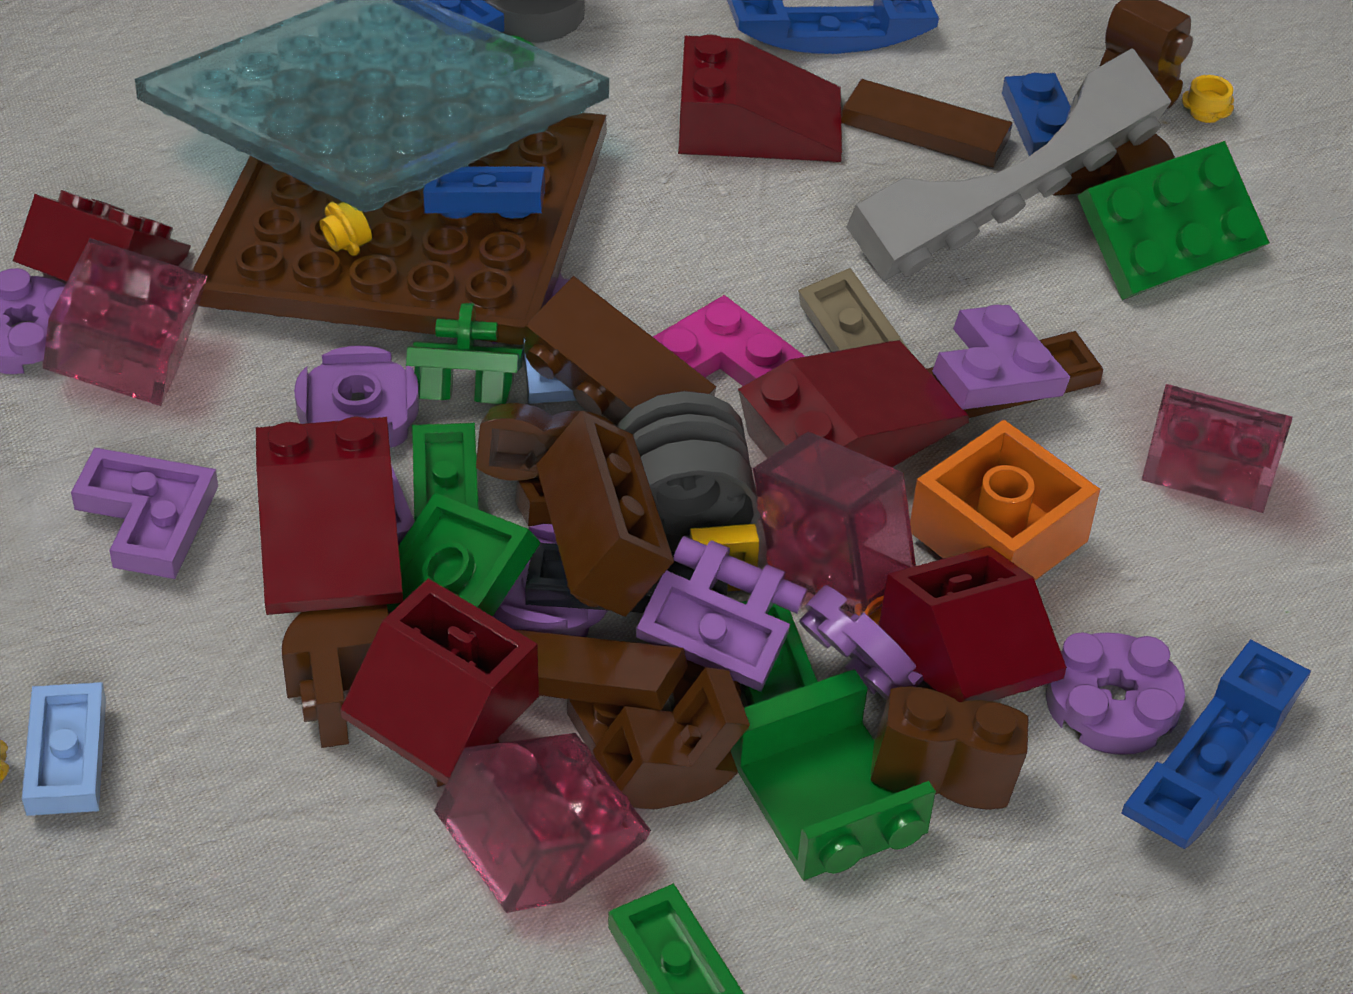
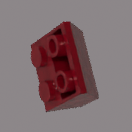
[13,190,191,305]
[879,546,1067,702]
[340,578,539,787]

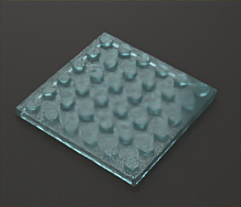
[135,0,609,212]

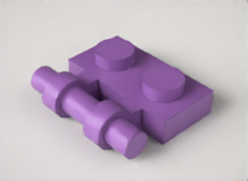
[636,536,808,692]

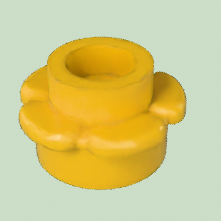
[1182,75,1234,123]
[320,199,372,256]

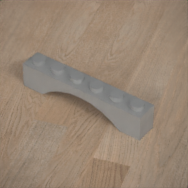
[846,48,1172,282]

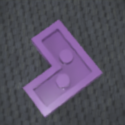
[932,305,1070,410]
[71,447,218,579]

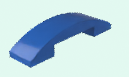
[727,0,939,54]
[1121,639,1311,849]

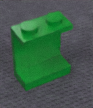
[730,669,936,881]

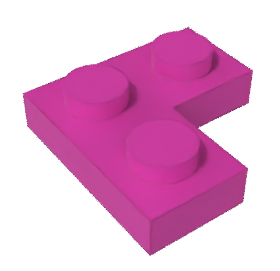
[653,295,805,386]

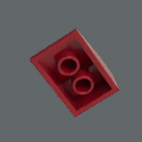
[678,34,842,162]
[738,340,969,514]
[256,416,403,615]

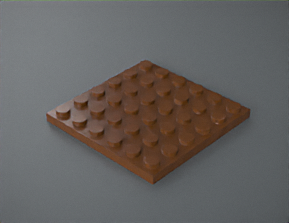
[184,81,607,346]

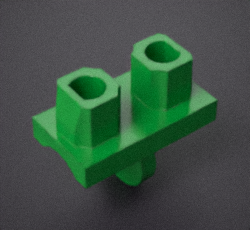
[406,303,523,404]

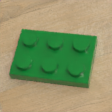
[1077,141,1270,300]

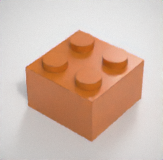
[909,419,1100,580]

